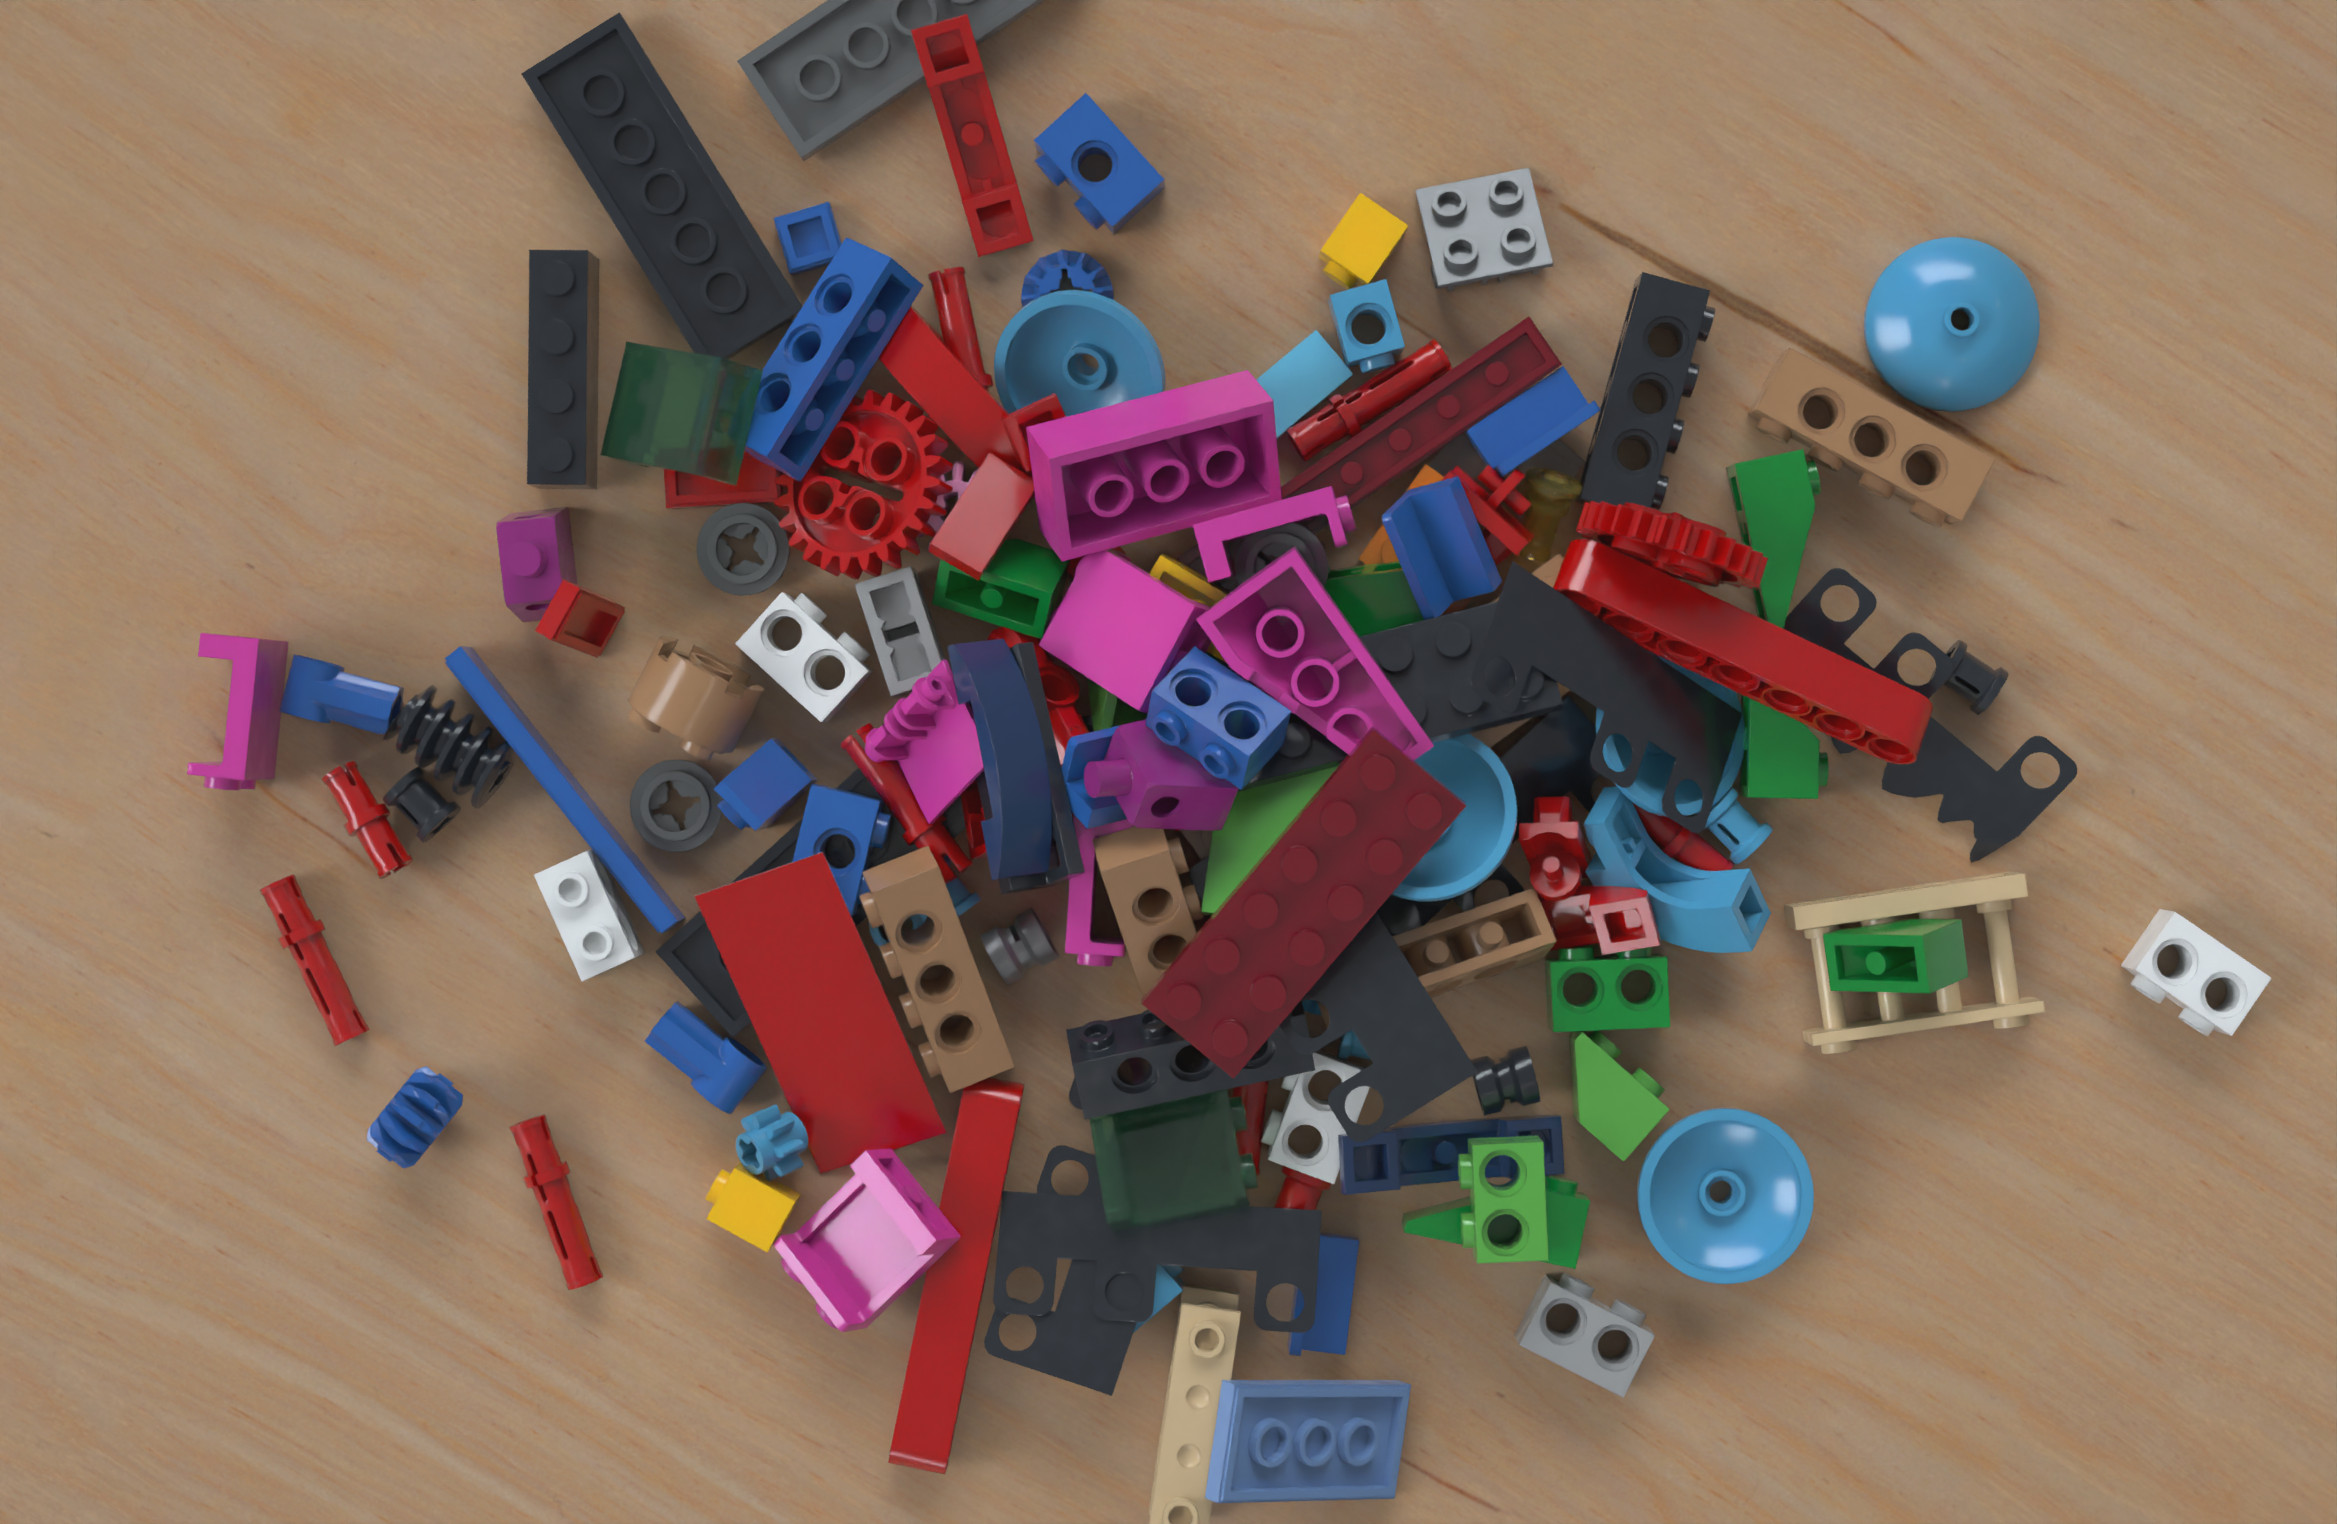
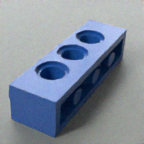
[723,237,924,482]

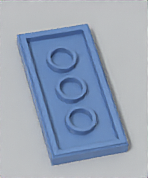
[1205,1380,1411,1503]

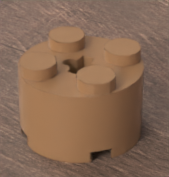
[628,636,765,760]

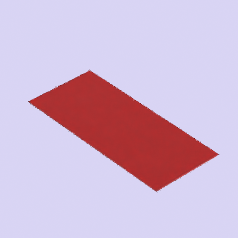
[694,852,947,1174]

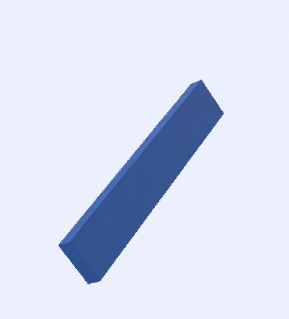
[444,646,686,933]

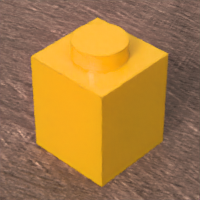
[1319,193,1408,290]
[705,1162,802,1252]

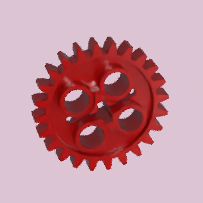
[774,390,953,580]
[1576,501,1768,589]

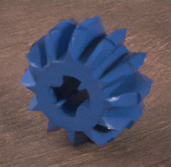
[367,1066,463,1168]

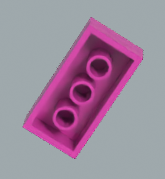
[1026,370,1282,562]

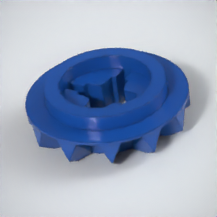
[1021,249,1114,307]

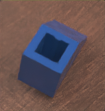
[714,738,818,831]

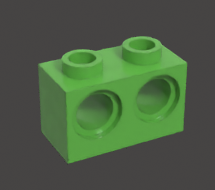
[1458,1136,1549,1264]

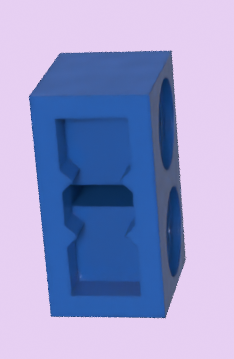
[1145,646,1291,790]

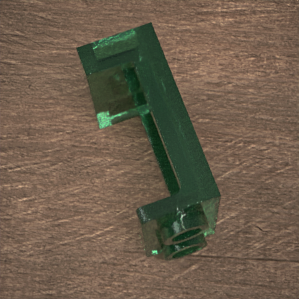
[600,342,763,485]
[1089,1089,1258,1231]

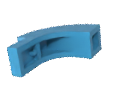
[1583,786,1771,953]

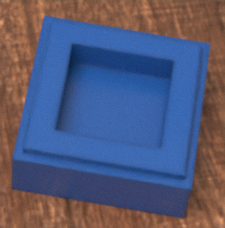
[773,202,842,276]

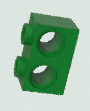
[1545,946,1670,1032]

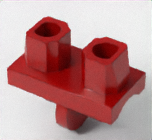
[1441,465,1535,565]
[1519,796,1592,902]

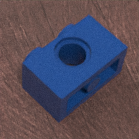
[1034,93,1165,234]
[792,784,891,916]

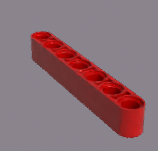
[1553,539,1933,765]
[888,1077,1025,1474]

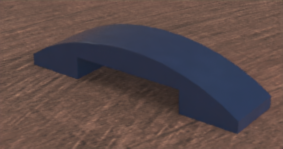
[948,639,1052,880]
[1338,1115,1565,1195]

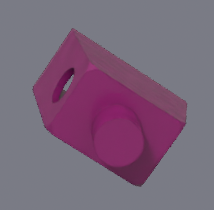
[496,507,578,622]
[1084,719,1239,831]

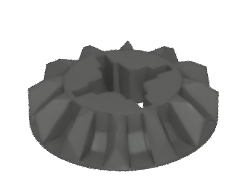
[697,503,790,596]
[1235,522,1330,586]
[630,759,723,852]

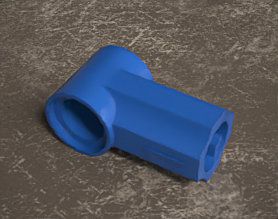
[279,654,404,734]
[645,1001,767,1114]

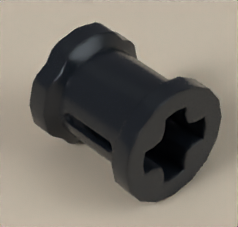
[1929,640,2009,715]
[383,766,461,843]

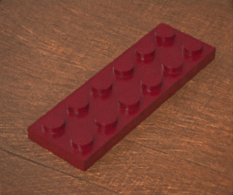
[1141,726,1466,1078]

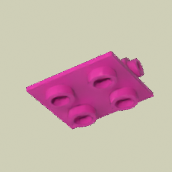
[865,660,984,824]

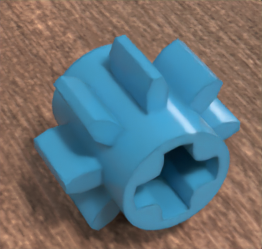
[736,1105,808,1181]

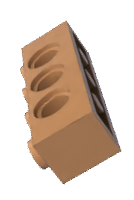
[1748,347,1996,528]
[1092,826,1204,1046]
[859,846,1015,1093]
[1317,888,1556,1028]

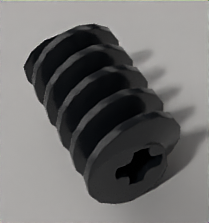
[383,685,514,809]

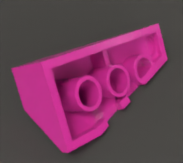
[1196,546,1434,760]

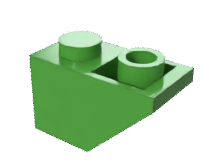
[1569,1030,1670,1162]

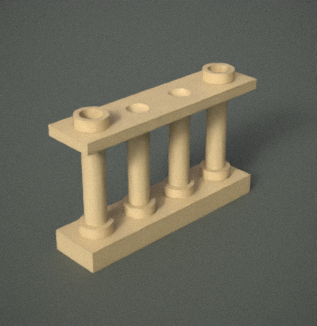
[1784,871,2045,1054]
[1149,1283,1241,1524]

